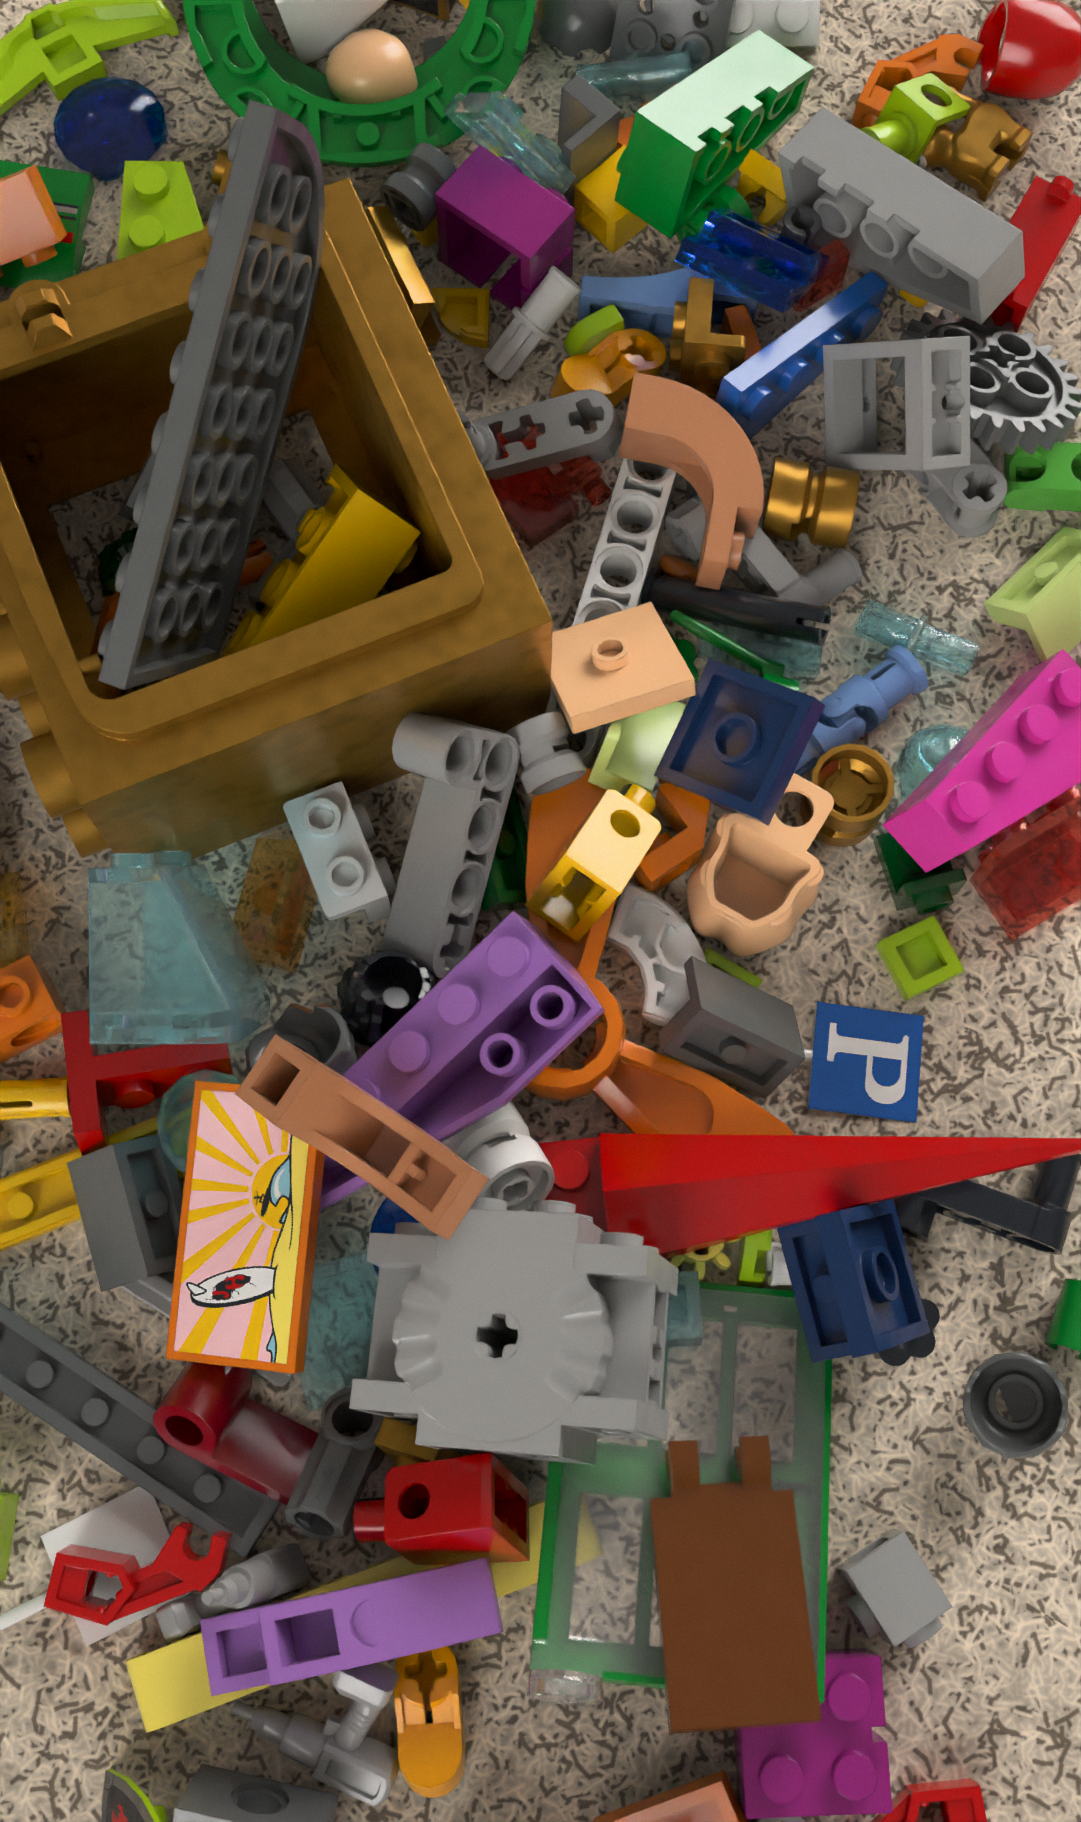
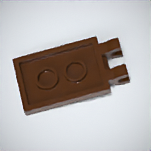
[648,1435,822,1734]

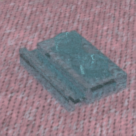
[444,91,576,195]
[298,1250,377,1413]

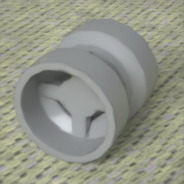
[505,711,587,797]

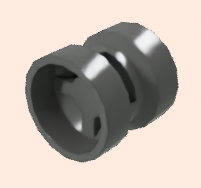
[379,143,457,231]

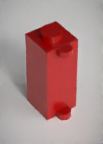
[990,176,1081,333]

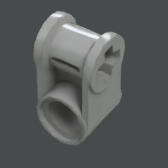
[900,436,1007,538]

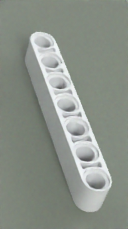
[545,458,679,768]

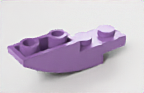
[200,1556,504,1696]

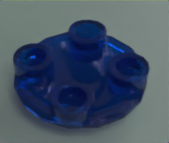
[53,76,168,181]

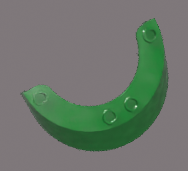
[183,0,536,168]

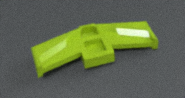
[0,0,179,116]

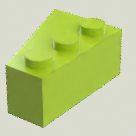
[117,161,204,260]

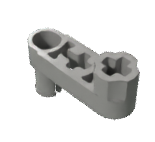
[456,389,624,480]
[664,494,863,625]

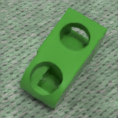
[1004,442,1081,512]

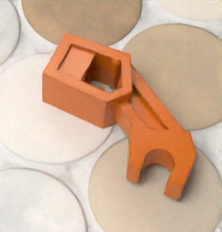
[851,34,984,129]

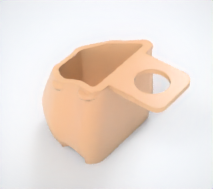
[687,773,834,957]

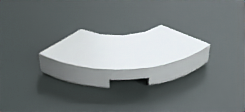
[606,882,708,1027]

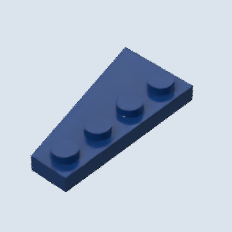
[715,271,889,440]

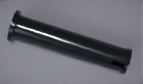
[641,568,831,646]

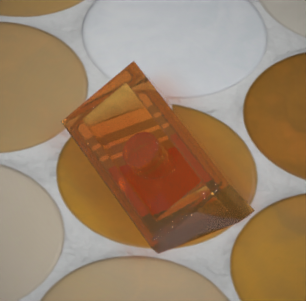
[223,838,318,974]

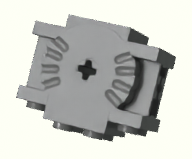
[349,1197,679,1465]

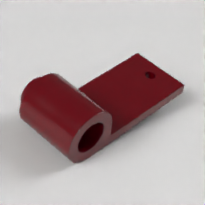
[153,1361,319,1506]

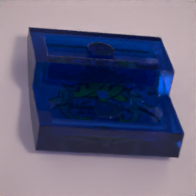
[674,207,830,313]

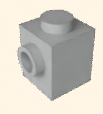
[837,1529,953,1648]

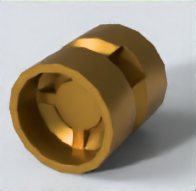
[761,457,860,549]
[800,743,894,847]

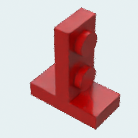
[61,1009,235,1156]

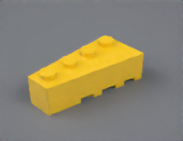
[219,463,421,659]

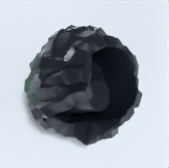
[337,950,435,1048]

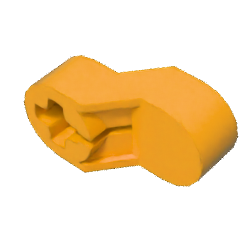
[550,328,667,407]
[394,1646,465,1798]

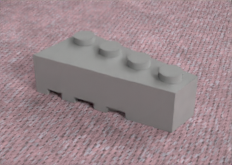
[778,107,1025,324]

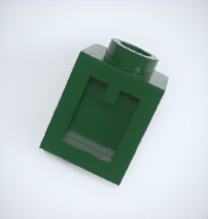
[873,833,967,915]

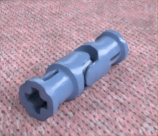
[783,645,928,795]

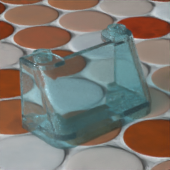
[88,851,270,1044]

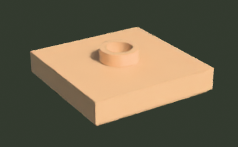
[551,602,696,734]

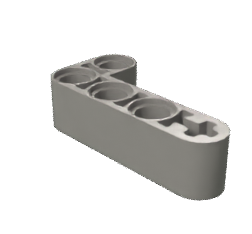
[383,712,520,979]

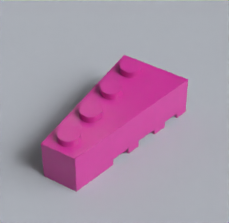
[883,649,1081,873]

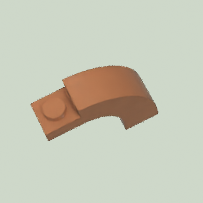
[619,372,764,590]
[235,1034,489,1240]

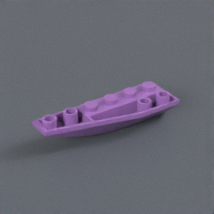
[319,911,605,1212]

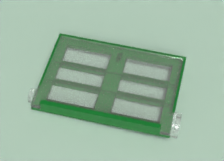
[527,1280,832,1706]

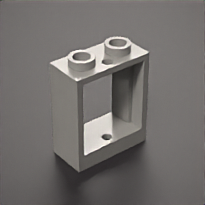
[823,336,970,471]

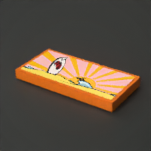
[165,1081,325,1374]

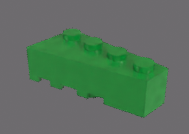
[614,29,814,239]

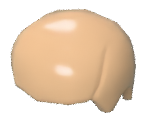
[325,28,418,104]

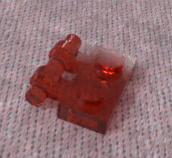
[488,425,612,549]

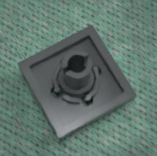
[609,0,736,77]

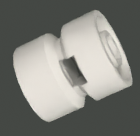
[441,1101,555,1211]

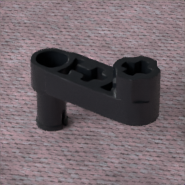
[876,1154,1081,1255]

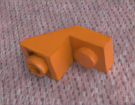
[633,779,710,894]

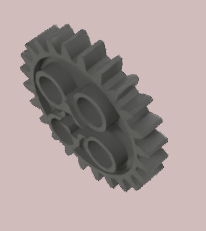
[890,309,1081,455]

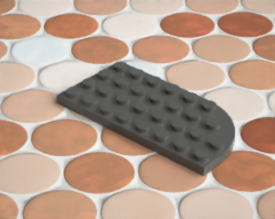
[98,99,325,690]

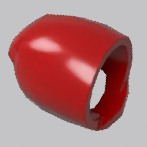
[977,0,1081,100]

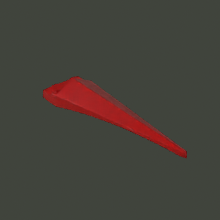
[538,1133,1081,1259]

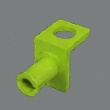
[859,73,970,164]

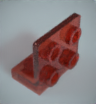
[969,785,1081,942]

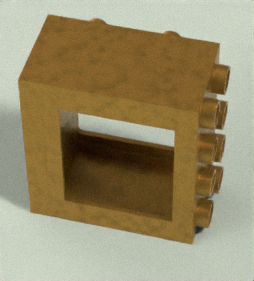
[0,177,553,882]

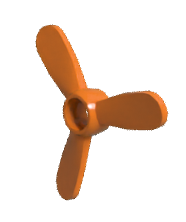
[524,767,795,1135]

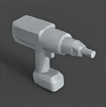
[156,1543,312,1642]
[231,1662,400,1808]

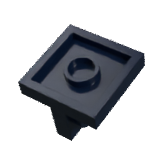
[654,658,825,826]
[777,1199,930,1363]

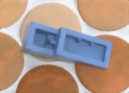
[578,250,762,339]

